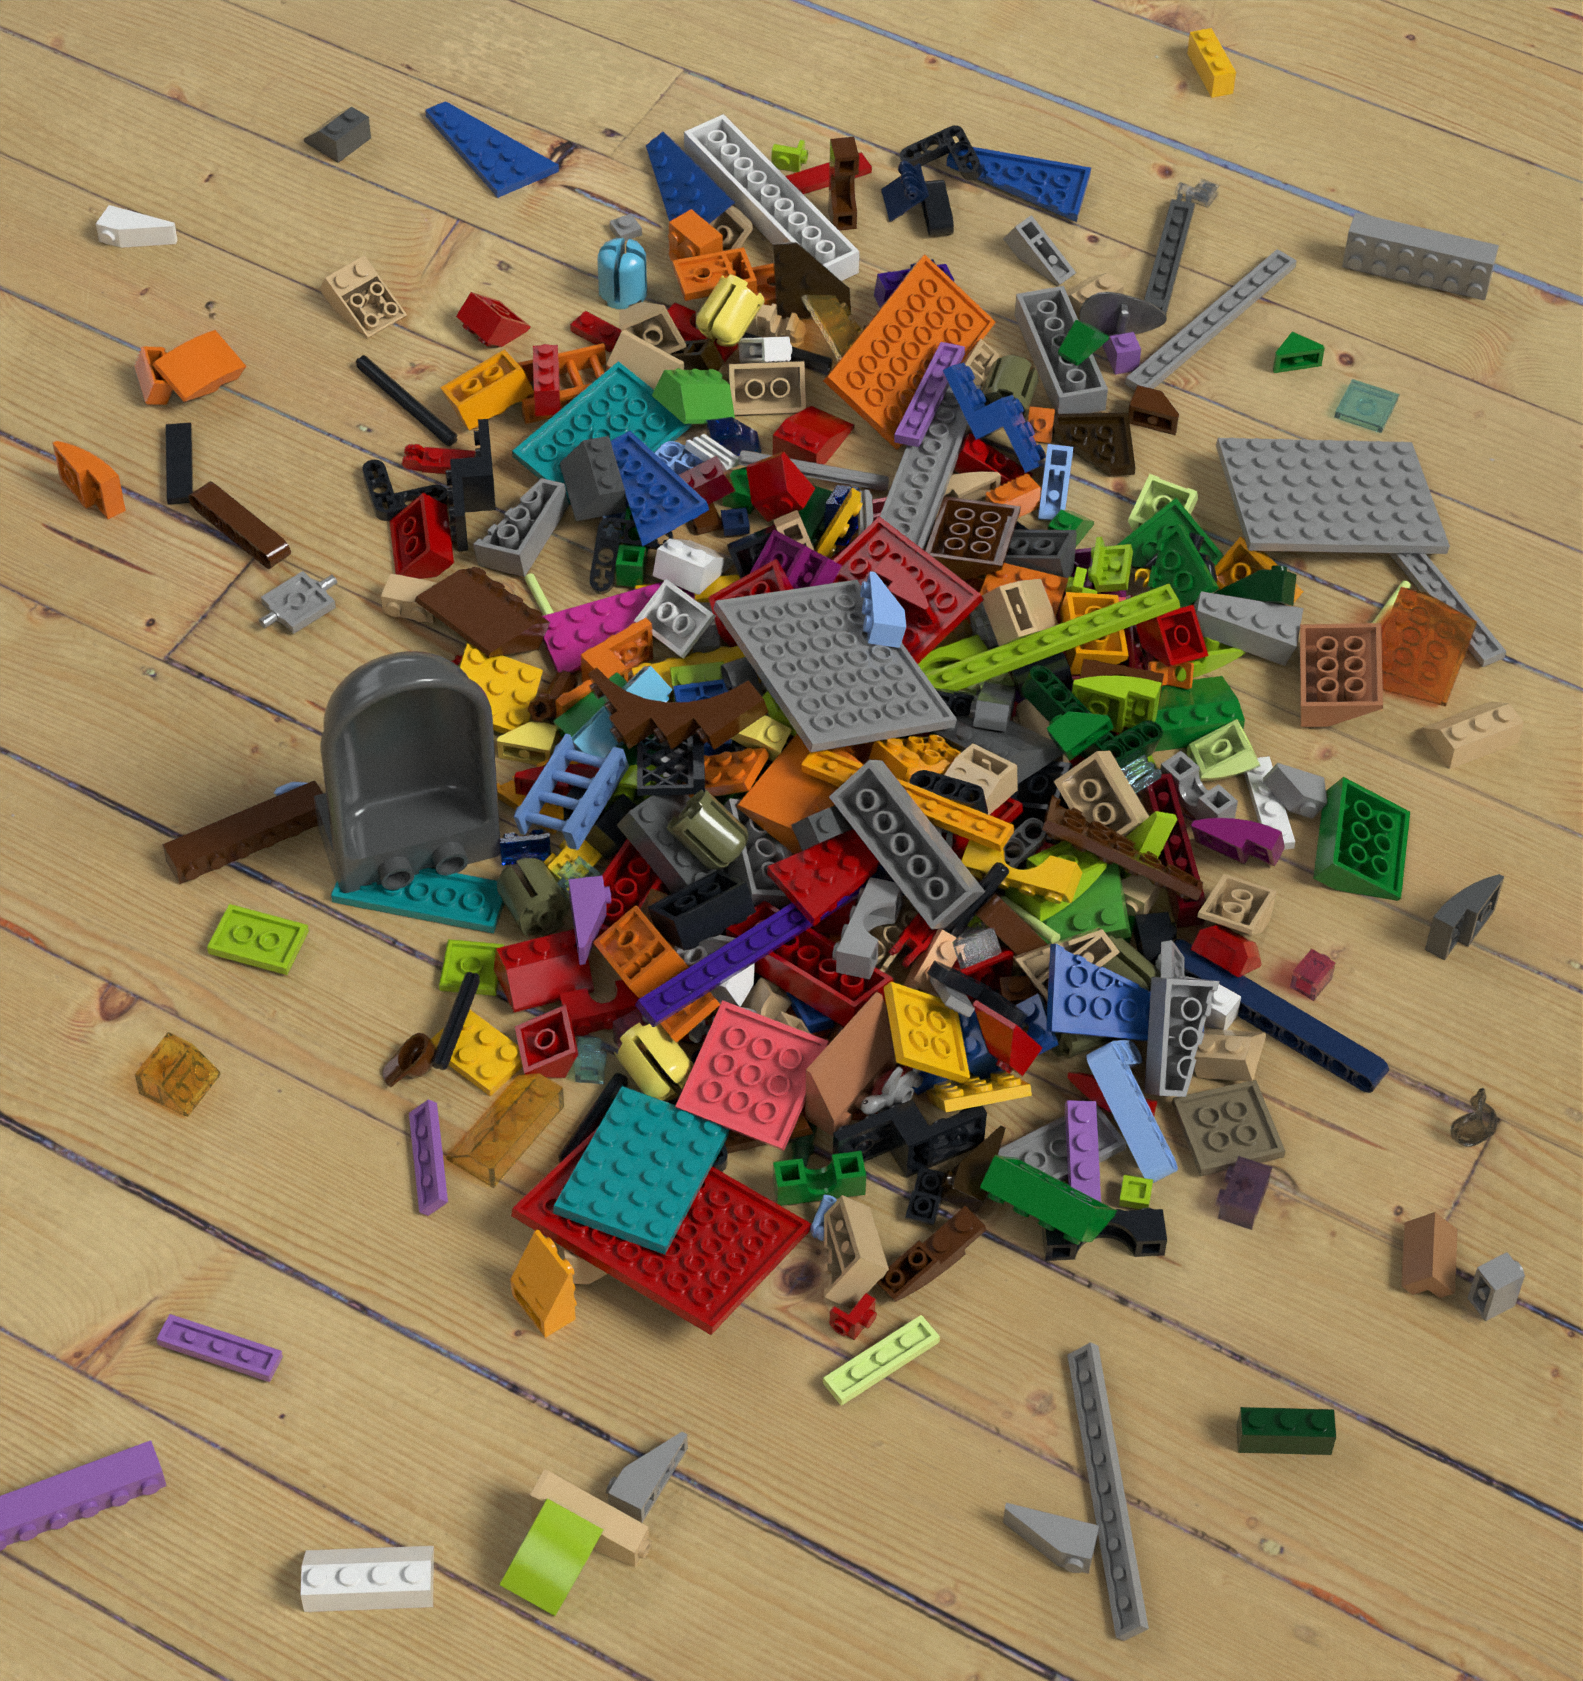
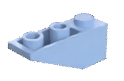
[860,571,906,648]

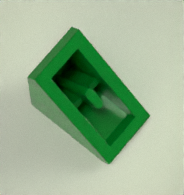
[1058,320,1109,366]
[1273,332,1325,373]

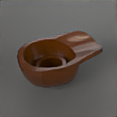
[383,1033,436,1088]

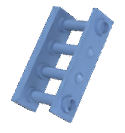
[514,734,629,850]

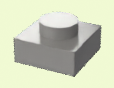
[610,214,642,241]

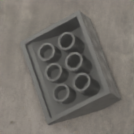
[930,715,1063,784]
[617,782,729,894]

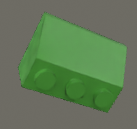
[652,368,735,424]

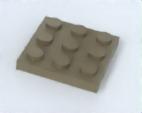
[1172,1080,1285,1176]

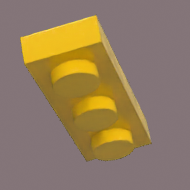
[815,488,863,558]

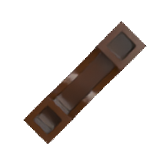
[828,137,859,231]

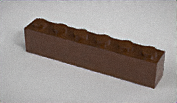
[163,780,323,884]

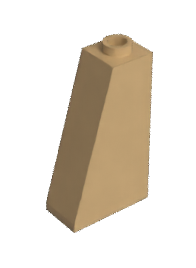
[530,1469,652,1568]

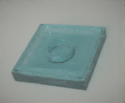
[1334,379,1400,433]

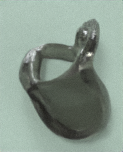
[1450,1088,1498,1147]

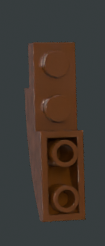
[877,1206,986,1302]

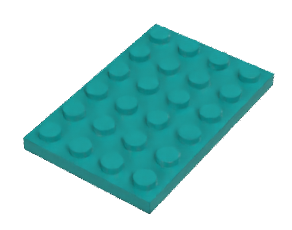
[512,361,692,505]
[553,1086,730,1255]

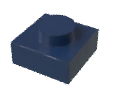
[721,508,750,536]

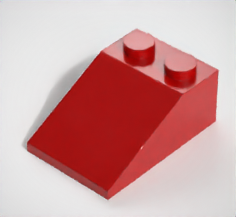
[772,406,855,465]

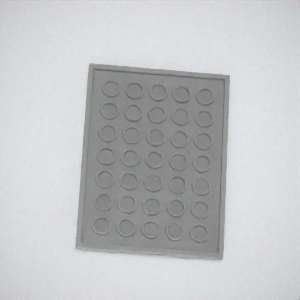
[1216,438,1450,554]
[714,580,957,752]

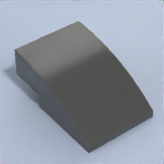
[1425,874,1504,960]

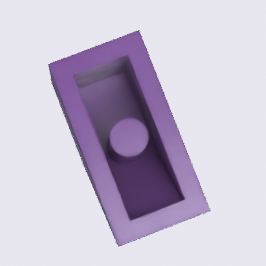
[1102,332,1141,375]

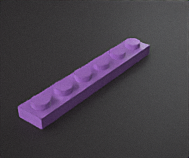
[894,342,965,447]

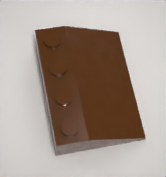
[925,496,1021,580]
[415,567,550,657]

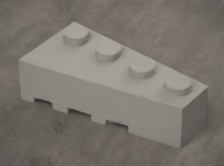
[473,478,569,577]
[1194,592,1304,666]
[1144,977,1220,1097]

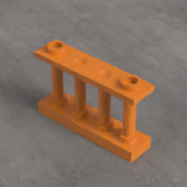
[518,343,606,424]

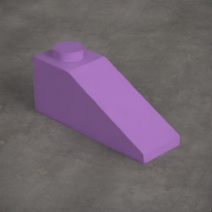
[569,876,611,965]

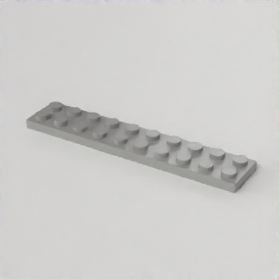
[880,385,982,550]

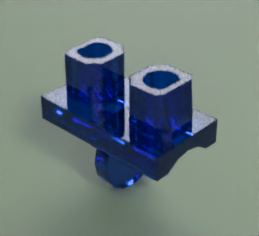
[499,829,551,866]

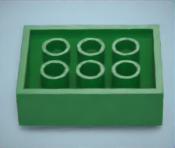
[1128,676,1245,752]
[1313,777,1410,901]

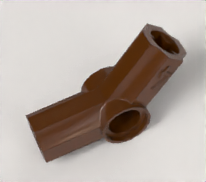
[527,670,578,722]

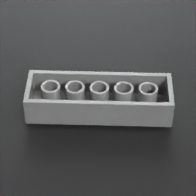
[1342,212,1499,300]
[1015,286,1108,414]
[829,760,985,929]

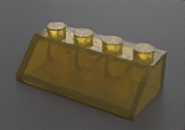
[801,295,862,361]
[446,1073,564,1188]

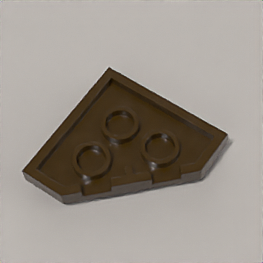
[772,242,851,319]
[1053,412,1135,475]

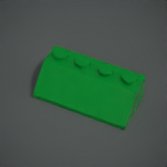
[980,1155,1117,1245]

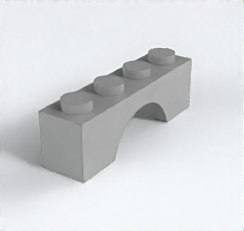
[832,877,903,980]

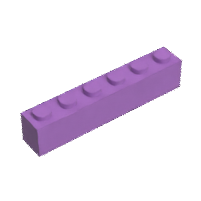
[0,1440,166,1551]

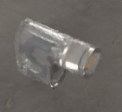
[1175,179,1220,208]

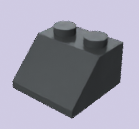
[304,107,371,163]

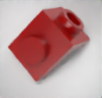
[829,1293,877,1340]

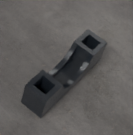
[1042,1208,1167,1261]

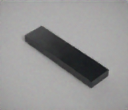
[166,422,193,505]

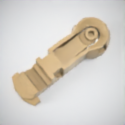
[698,297,807,349]

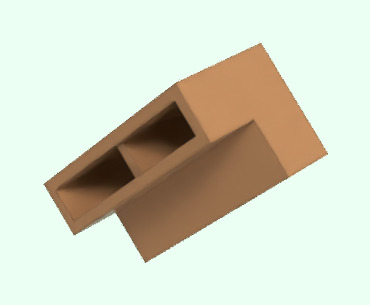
[1401,1212,1458,1298]

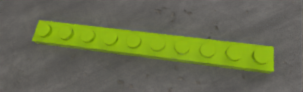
[925,584,1180,691]

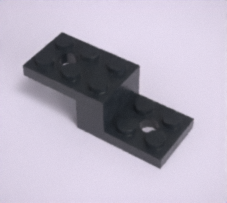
[446,419,496,552]
[832,1099,987,1178]

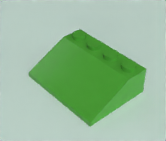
[1035,862,1131,944]

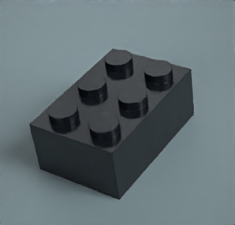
[648,869,756,951]

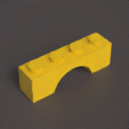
[961,840,1083,904]

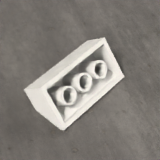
[301,1546,434,1612]

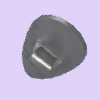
[1080,292,1167,336]

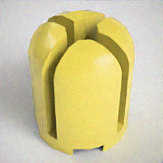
[696,274,765,347]
[614,1023,694,1101]

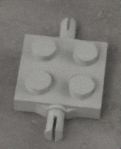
[259,571,337,634]

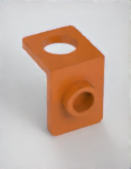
[1028,406,1055,443]
[1148,660,1194,689]

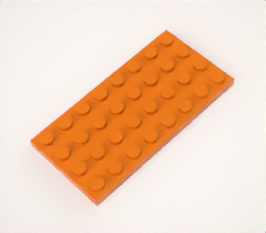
[823,254,996,450]

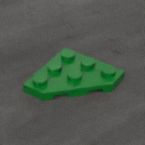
[1117,498,1224,569]
[1148,524,1219,608]

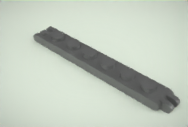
[1144,194,1195,315]

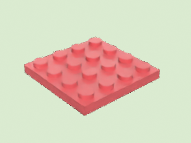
[675,1000,830,1151]

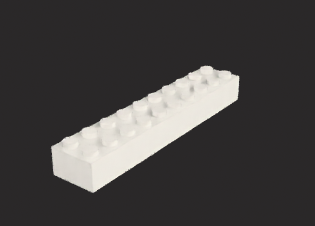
[684,114,859,281]

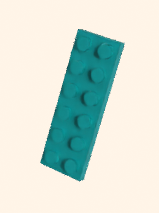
[331,868,505,934]

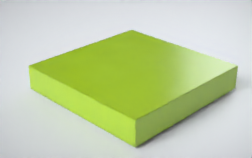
[439,939,504,996]

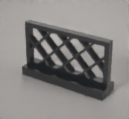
[637,733,705,796]

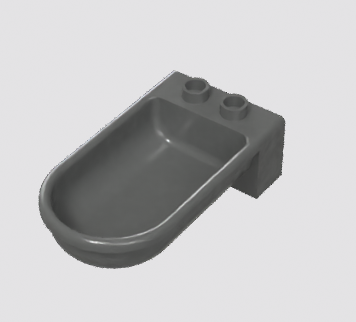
[314,651,501,893]

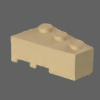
[1013,927,1120,1003]
[824,1195,889,1309]

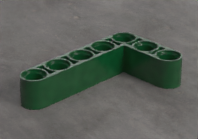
[1021,665,1163,771]

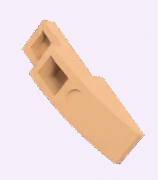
[903,929,966,997]

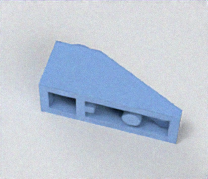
[1038,444,1073,521]

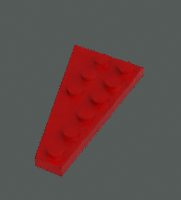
[767,829,881,927]

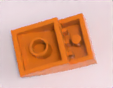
[152,330,246,402]
[52,441,126,519]

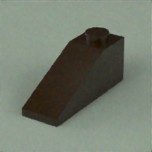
[670,339,724,371]
[941,1125,1006,1213]

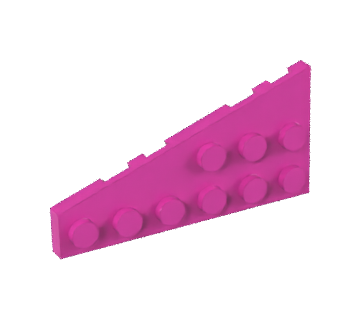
[542,581,695,673]

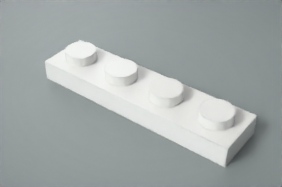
[1244,756,1295,850]

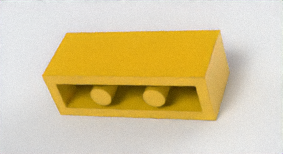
[1187,28,1236,98]

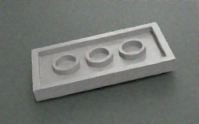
[998,1104,1127,1182]

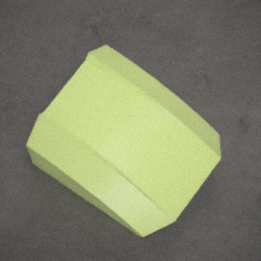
[1128,474,1198,531]
[1187,719,1261,781]

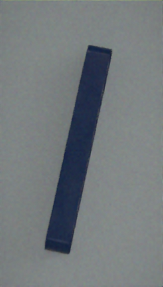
[1174,939,1389,1093]

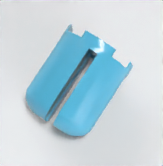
[597,238,647,309]

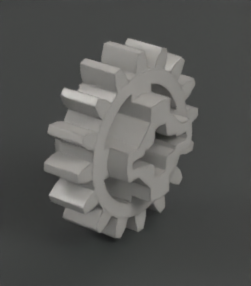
[969,602,999,651]

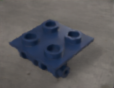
[881,161,929,222]

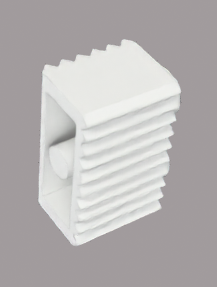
[739,337,792,364]

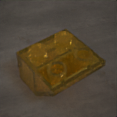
[135,1032,221,1117]

